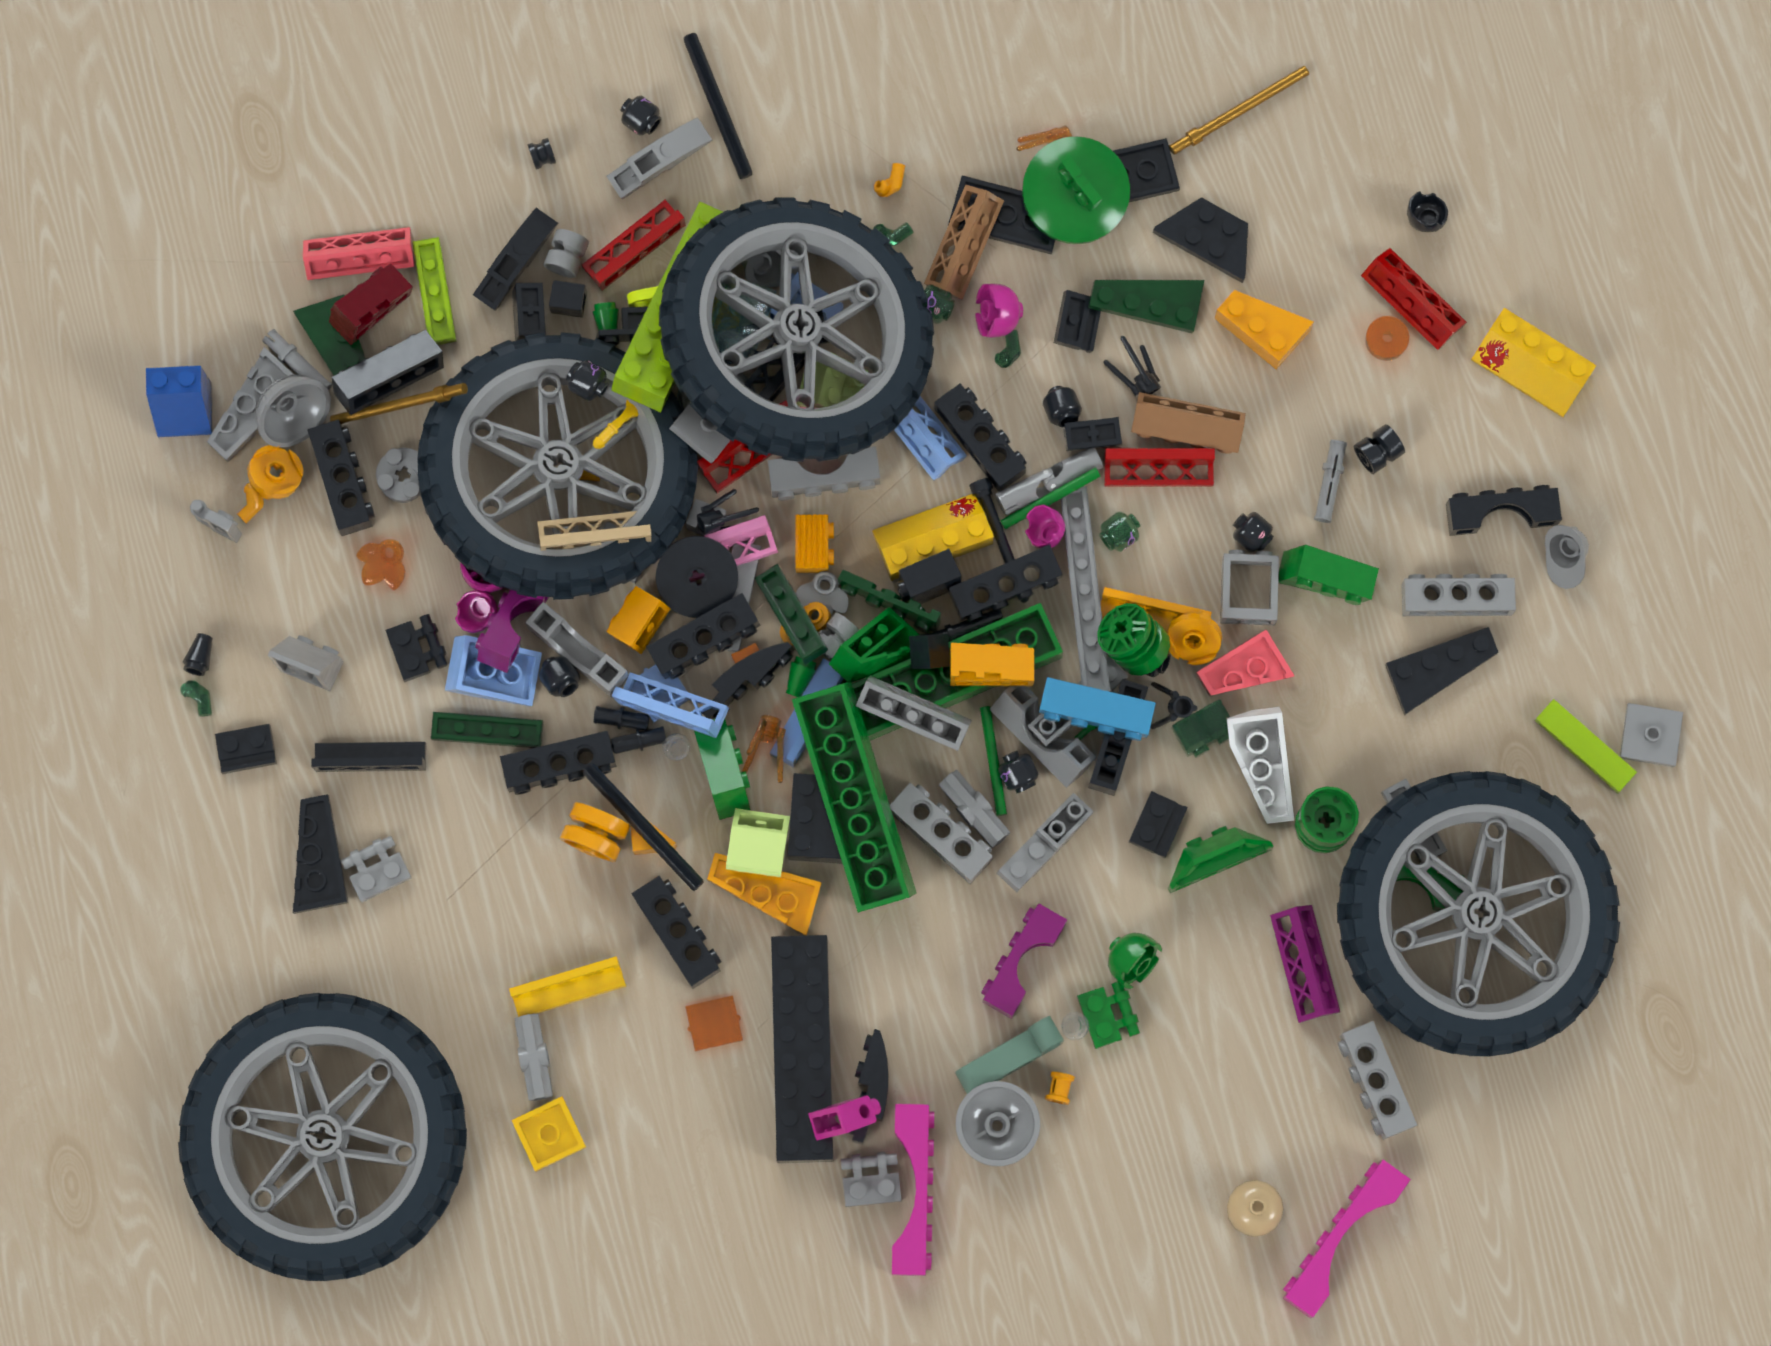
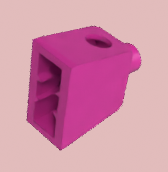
[808,1095,881,1141]

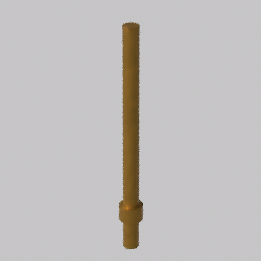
[1169,66,1309,155]
[330,383,468,424]

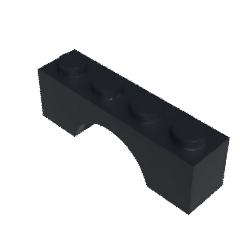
[1446,485,1562,536]

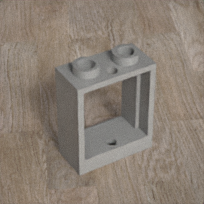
[1220,550,1279,626]

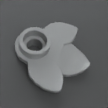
[796,571,849,620]

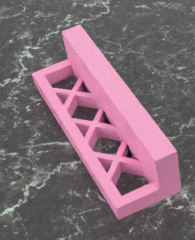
[689,515,778,581]

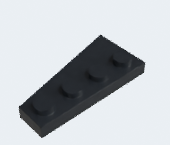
[1385,627,1499,716]
[292,794,349,914]

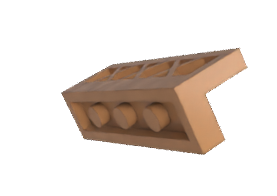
[924,185,1004,299]

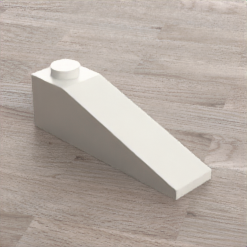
[1226,707,1294,824]

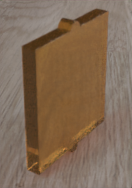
[685,995,743,1052]

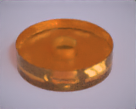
[1365,316,1409,361]

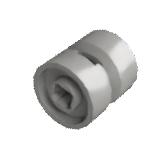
[544,229,589,278]
[819,612,859,660]

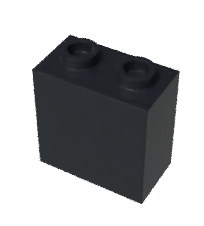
[897,549,961,604]

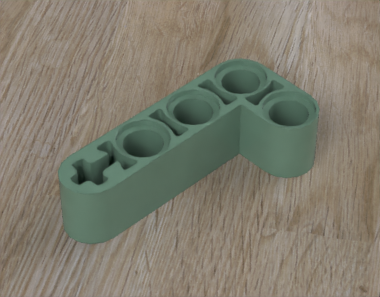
[955,1016,1064,1094]

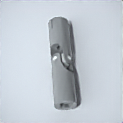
[995,448,1103,515]

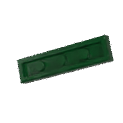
[755,564,828,665]
[431,712,544,748]

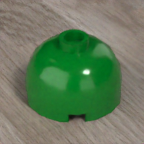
[1108,932,1162,989]

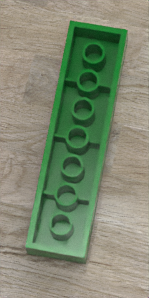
[852,603,1063,741]
[792,681,917,913]

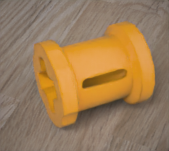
[1045,1071,1075,1105]

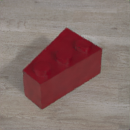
[329,263,413,345]

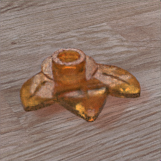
[356,539,405,590]

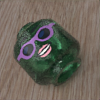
[922,284,955,324]
[1099,511,1141,552]

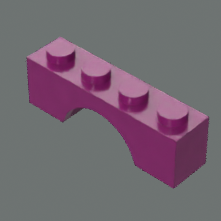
[475,589,549,673]
[981,903,1067,1019]

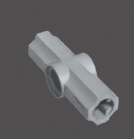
[939,770,1010,848]
[515,1014,553,1101]

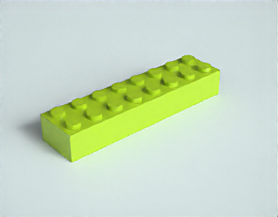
[611,201,723,413]

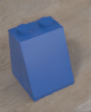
[146,366,212,438]

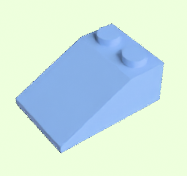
[445,635,542,706]

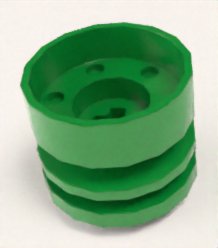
[1097,603,1170,676]
[1295,786,1359,853]

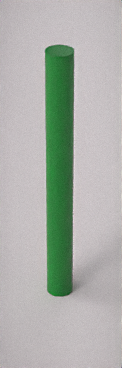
[1000,467,1101,530]
[980,706,1007,816]

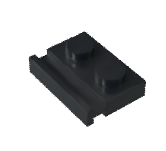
[1053,290,1101,353]
[215,724,277,774]
[1129,791,1188,858]

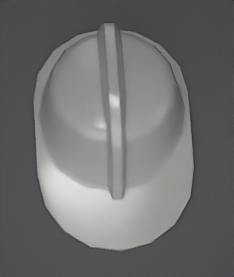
[741,250,799,288]
[1545,525,1589,589]

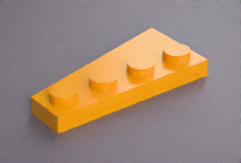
[707,853,822,936]

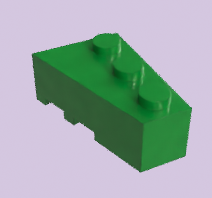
[1278,544,1379,605]
[829,607,919,682]
[694,718,751,820]

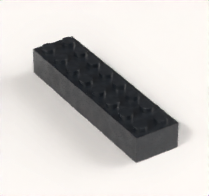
[771,935,834,1163]

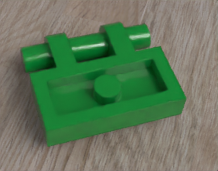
[1077,982,1140,1049]

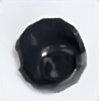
[1407,191,1449,232]

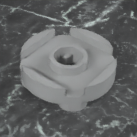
[376,448,421,503]

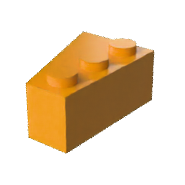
[1214,290,1314,370]
[950,643,1034,686]

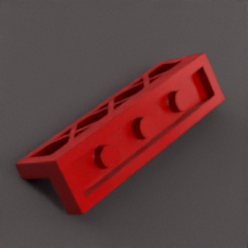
[581,199,686,291]
[1361,248,1467,350]
[697,400,788,494]
[1104,448,1215,487]

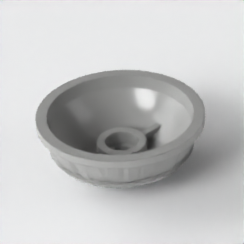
[255,374,331,447]
[956,1081,1040,1166]

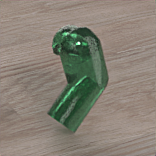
[873,222,914,246]
[994,330,1021,368]
[180,680,212,717]

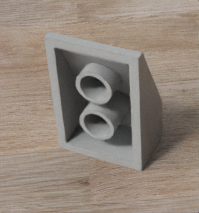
[268,635,343,691]

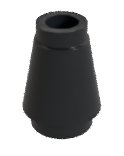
[183,633,213,676]

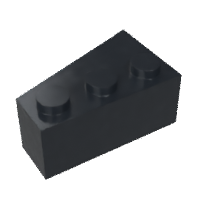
[788,773,843,864]

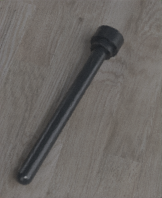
[969,477,1029,603]

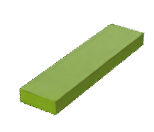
[412,237,457,345]
[1534,699,1637,794]

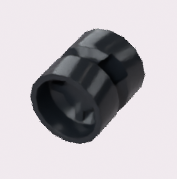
[1354,424,1405,475]

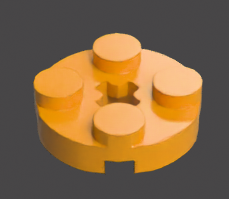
[247,445,303,500]
[1168,612,1222,665]

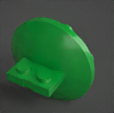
[1022,136,1130,244]

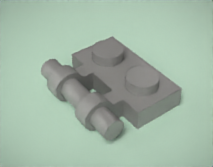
[190,500,242,543]
[341,836,412,903]
[841,1152,901,1207]

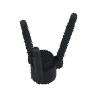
[1103,336,1161,396]
[697,489,759,535]
[1150,682,1198,729]

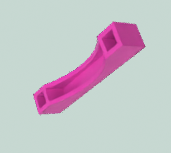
[892,1104,934,1276]
[1283,1159,1411,1318]

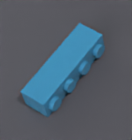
[1039,677,1156,741]

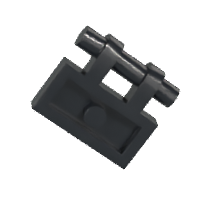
[385,614,448,682]

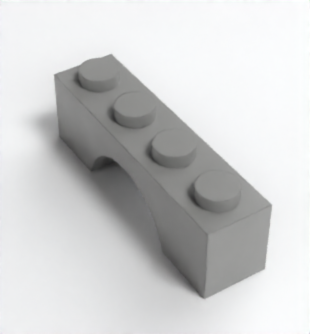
[768,446,880,501]
[525,602,629,698]
[990,686,1097,788]

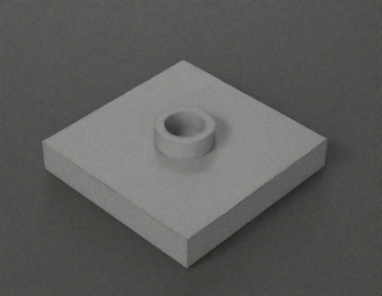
[669,402,730,464]
[1620,703,1683,767]

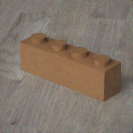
[1131,392,1246,454]

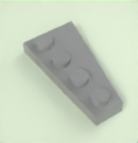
[207,347,294,462]

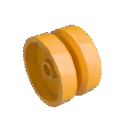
[559,802,630,862]

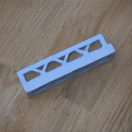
[894,396,967,481]
[612,672,729,738]

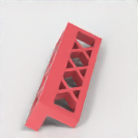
[303,227,414,280]

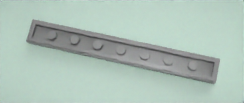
[1061,486,1111,692]

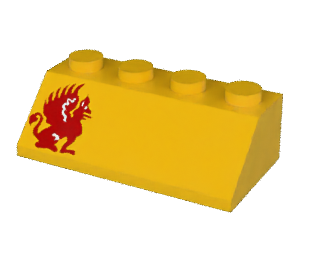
[1471,308,1597,417]
[872,494,994,581]

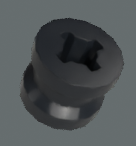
[527,138,556,170]

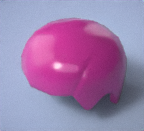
[1025,504,1065,549]
[455,590,497,633]

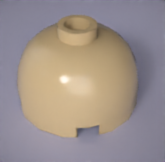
[1227,1180,1284,1237]

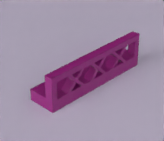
[1270,905,1341,1023]

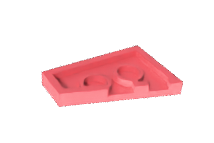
[1196,630,1294,696]

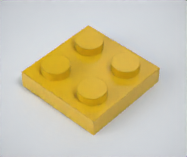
[511,1096,587,1172]

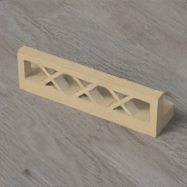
[537,511,651,551]

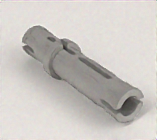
[262,329,332,390]
[1314,440,1347,523]

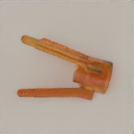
[1016,125,1072,151]
[742,715,786,783]

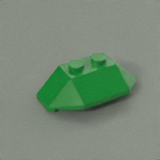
[1168,826,1274,893]

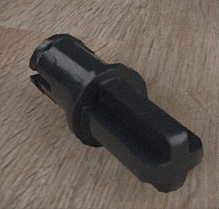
[593,706,649,730]
[611,726,667,754]

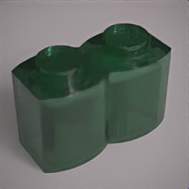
[1171,699,1230,758]

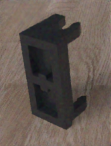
[512,283,546,341]
[1063,417,1122,451]

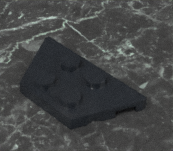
[1153,197,1248,283]

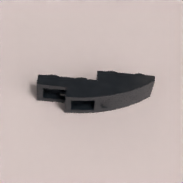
[473,207,559,311]
[702,642,795,719]
[849,1029,889,1145]

